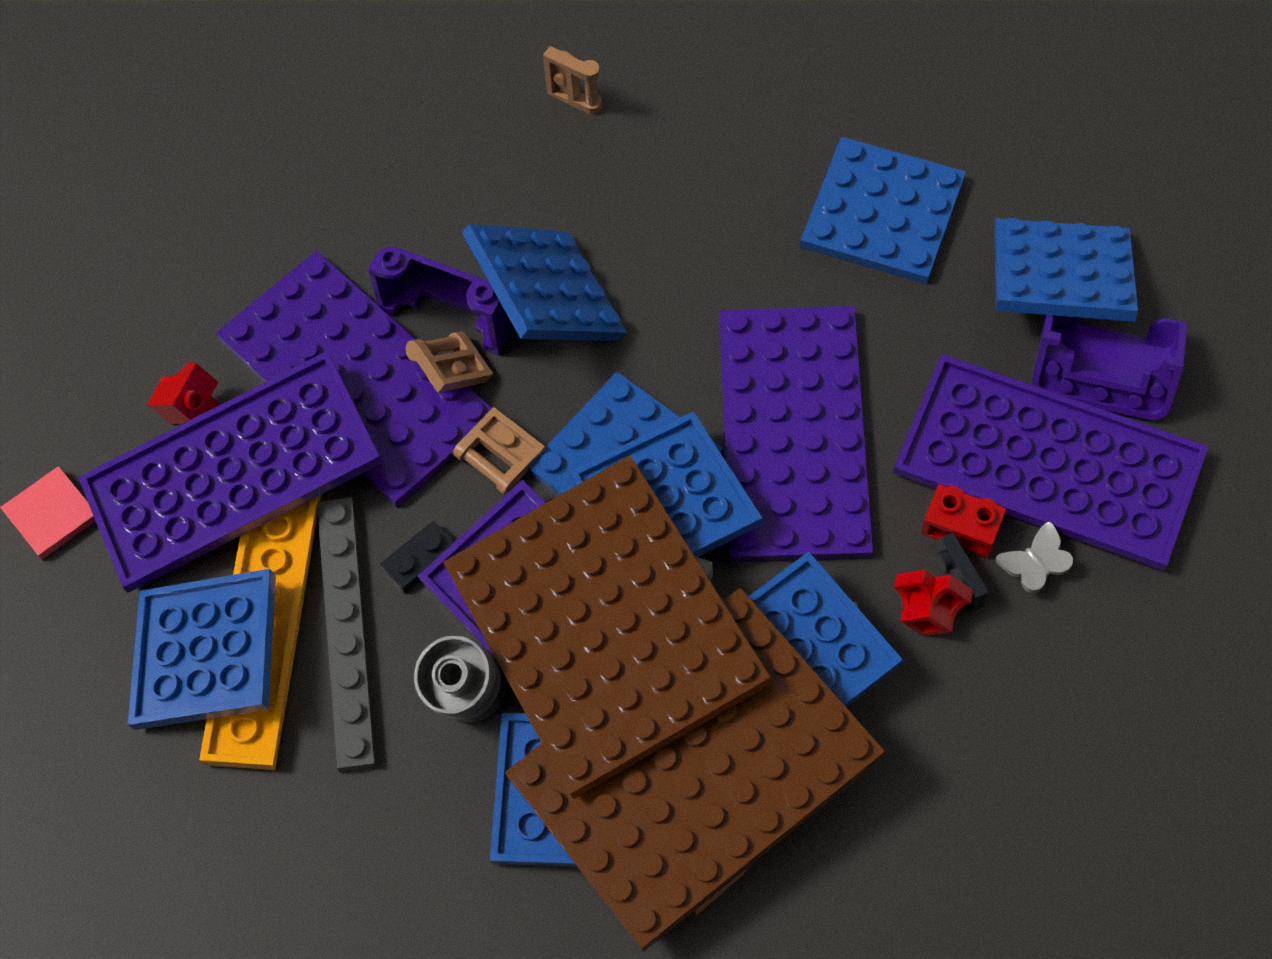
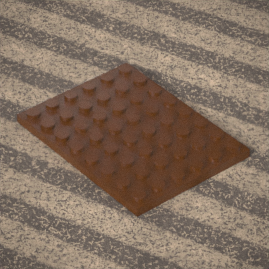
[443,455,772,800]
[504,588,886,952]

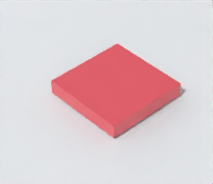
[0,466,96,560]

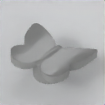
[996,522,1073,593]

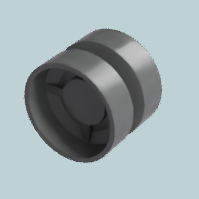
[414,636,508,723]

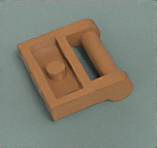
[543,46,602,114]
[405,331,493,393]
[453,407,546,495]

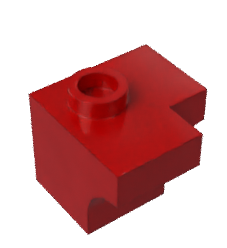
[147,362,221,425]
[894,569,973,636]

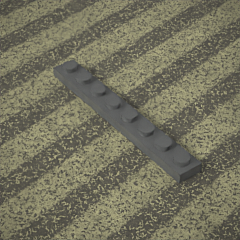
[317,497,376,773]

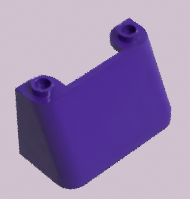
[368,246,514,356]
[1032,315,1187,420]

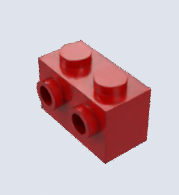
[921,484,1006,559]

